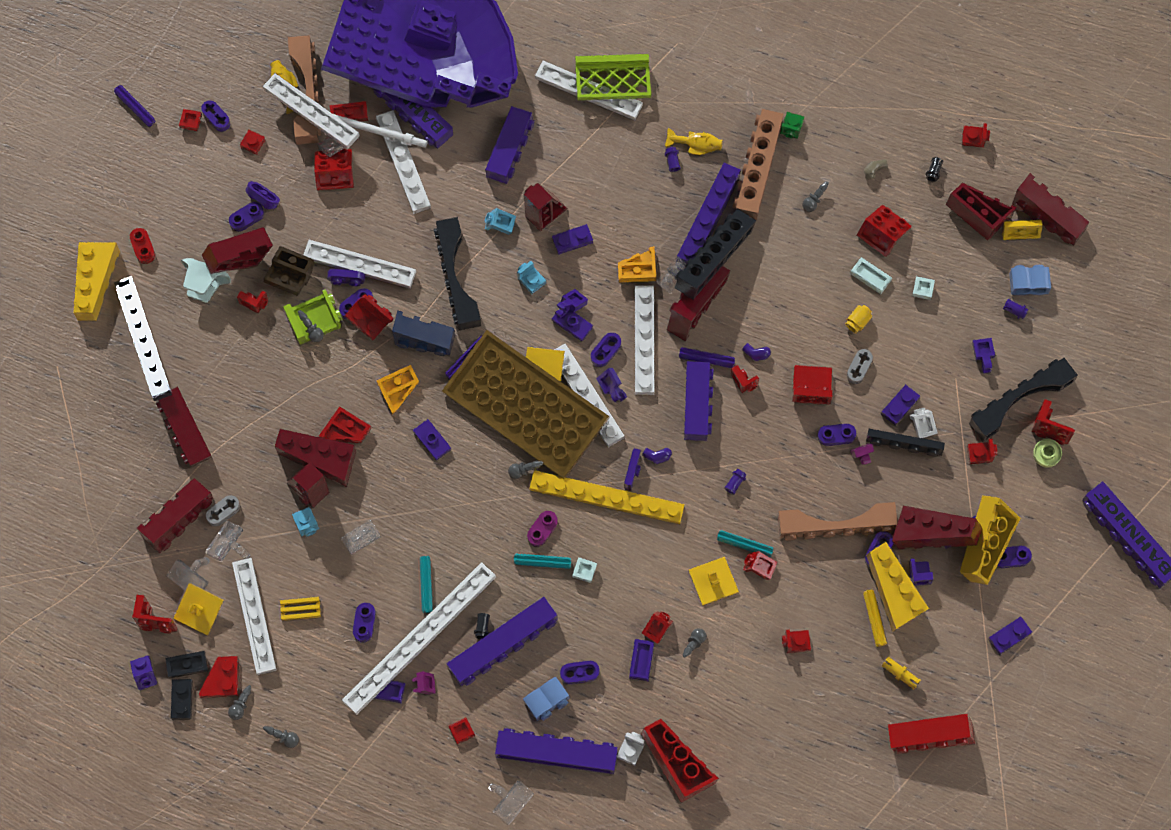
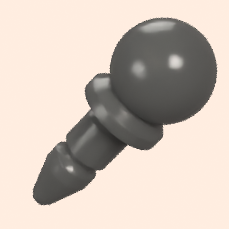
[802,181,829,212]
[298,310,324,342]
[508,461,543,479]
[683,628,707,658]
[228,685,251,720]
[263,726,299,748]

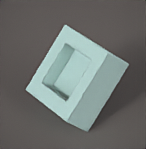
[912,276,935,300]
[572,557,597,583]

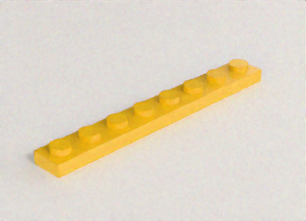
[529,470,685,524]

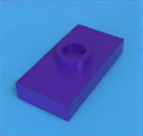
[552,310,593,341]
[413,419,451,461]
[624,448,641,491]

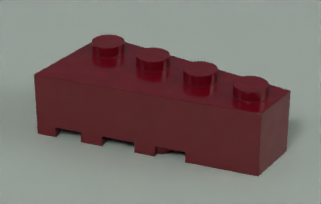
[156,387,212,467]
[892,505,982,550]

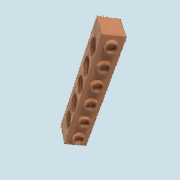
[733,109,784,220]

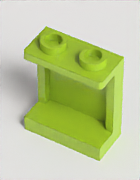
[283,289,343,345]

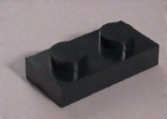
[165,651,208,679]
[171,679,193,720]

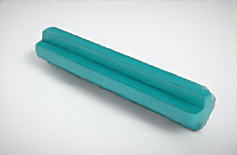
[717,530,774,558]
[514,553,572,569]
[420,556,433,613]

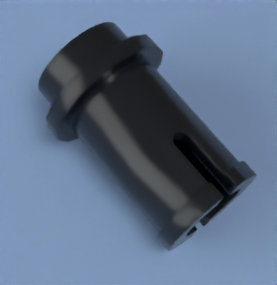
[925,157,944,182]
[474,613,490,639]

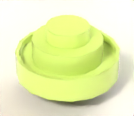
[1033,439,1062,468]

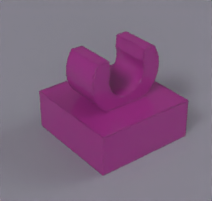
[850,444,874,465]
[412,671,436,695]

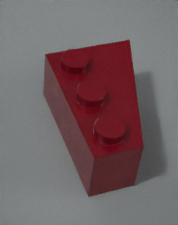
[946,182,1017,241]
[524,183,568,232]
[202,227,273,274]
[287,463,330,508]

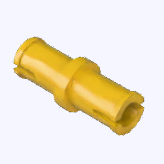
[882,657,921,690]

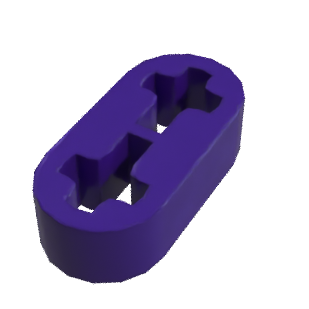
[201,100,230,132]

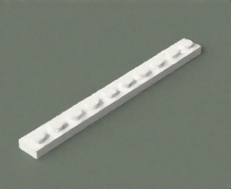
[342,562,496,715]

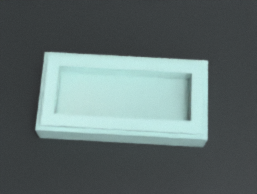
[850,257,892,294]

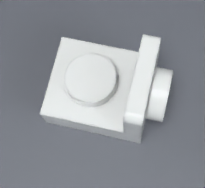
[909,408,938,438]
[617,732,645,766]

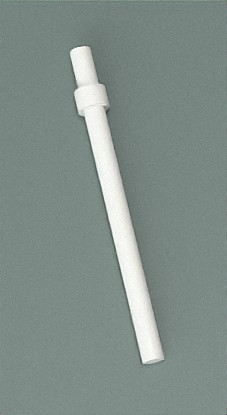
[333,114,427,148]

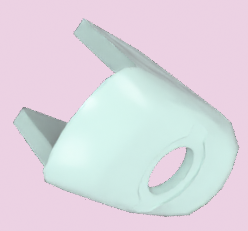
[181,258,231,303]

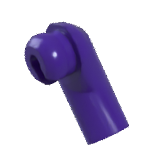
[742,343,771,361]
[642,448,672,464]

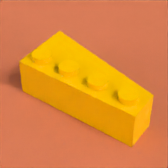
[73,242,120,321]
[960,495,1021,585]
[866,542,929,632]

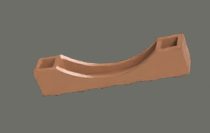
[288,35,322,145]
[778,502,898,541]

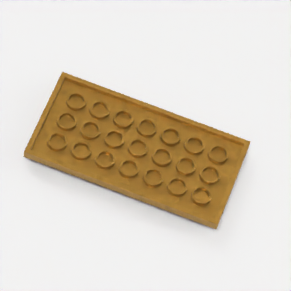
[442,330,610,478]

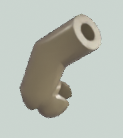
[864,159,888,180]

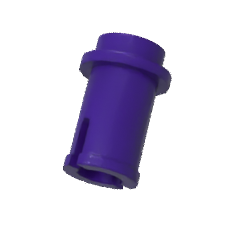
[664,147,681,172]
[1003,298,1029,319]
[724,469,746,495]

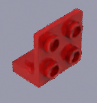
[314,148,354,190]
[856,205,912,257]
[344,294,394,341]
[792,365,833,405]
[1031,399,1075,445]
[132,594,177,634]

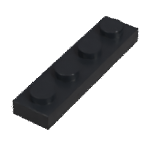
[866,428,945,457]

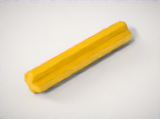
[863,590,887,647]

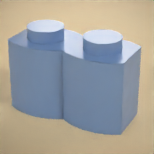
[1009,265,1051,295]
[523,677,570,721]

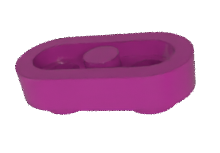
[527,511,558,547]

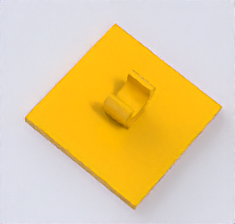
[526,347,565,382]
[688,557,739,606]
[173,583,224,635]

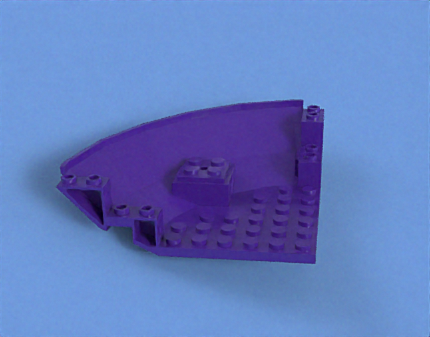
[321,0,518,108]

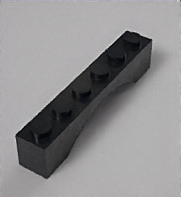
[433,217,482,331]
[969,358,1078,442]

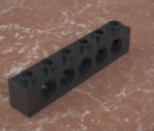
[674,209,756,300]

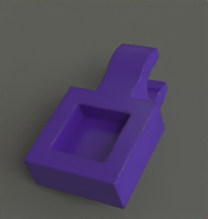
[555,289,588,318]
[972,338,995,374]
[596,368,627,402]

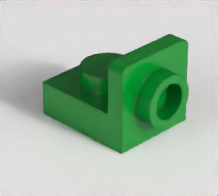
[780,112,805,139]

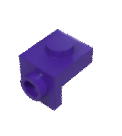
[130,655,157,690]

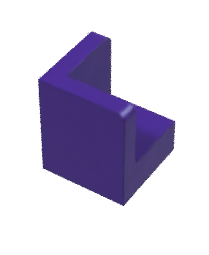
[909,559,933,586]

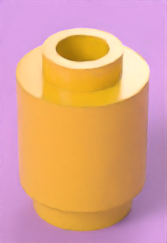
[845,305,872,333]

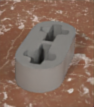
[847,349,873,384]
[206,495,240,526]

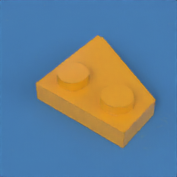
[618,246,656,283]
[376,365,419,414]

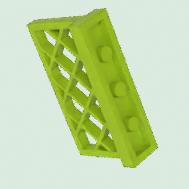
[575,54,651,100]

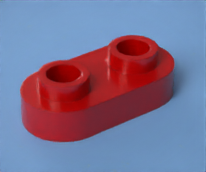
[130,228,155,264]

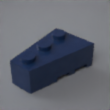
[392,310,455,356]

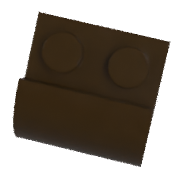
[263,246,314,296]

